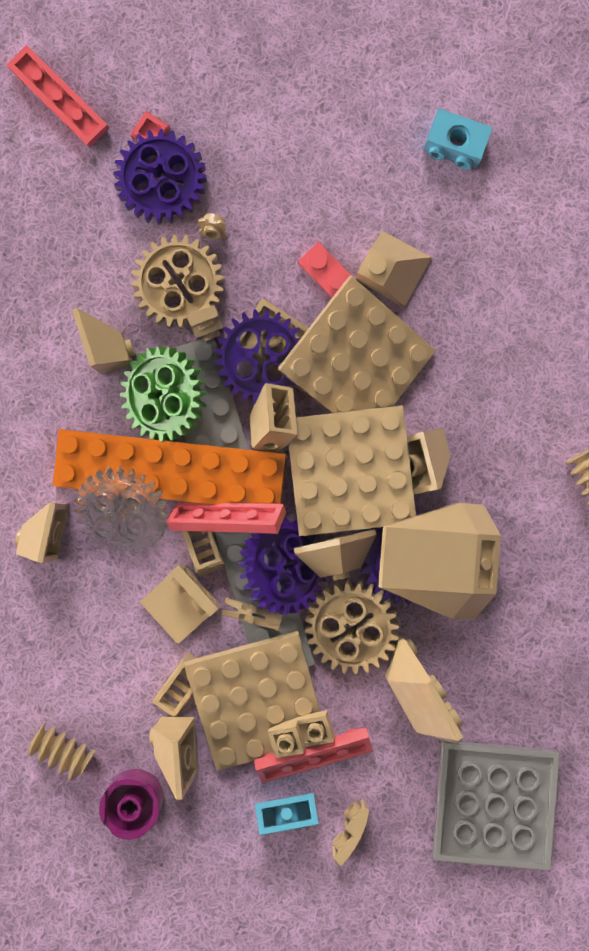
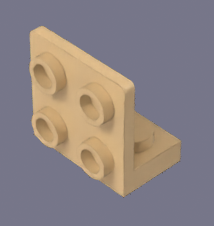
[141,563,221,643]

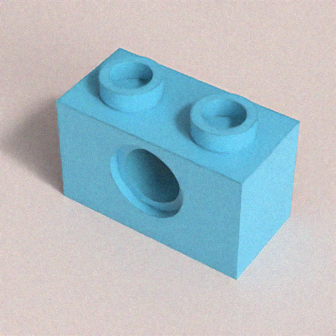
[423,108,493,170]
[255,793,319,836]

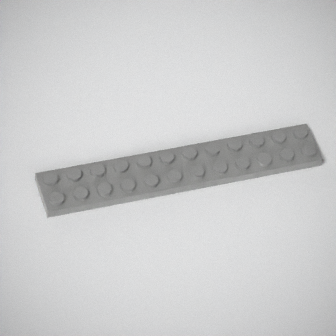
[170,338,315,667]

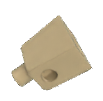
[250,383,298,453]

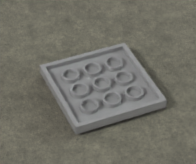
[432,740,560,870]

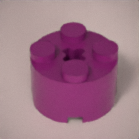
[99,769,164,840]

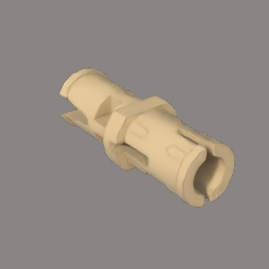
[221,597,282,631]

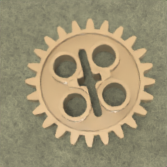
[131,234,225,329]
[305,580,400,674]

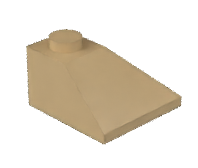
[356,231,432,307]
[72,308,136,374]
[407,428,451,495]
[15,503,69,563]
[294,529,376,581]
[149,716,198,800]

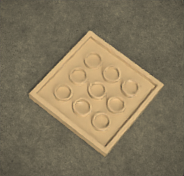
[278,276,436,413]
[289,405,416,536]
[184,630,320,771]

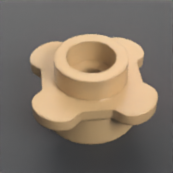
[198,214,227,240]

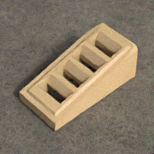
[182,531,225,577]
[152,652,196,717]

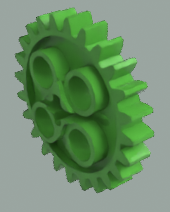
[120,346,207,442]

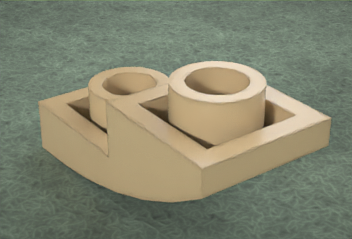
[186,305,223,342]
[268,710,335,758]
[332,798,369,866]

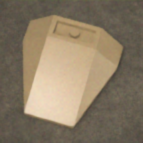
[378,503,501,619]
[385,634,464,744]

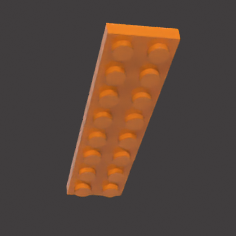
[53,429,287,505]

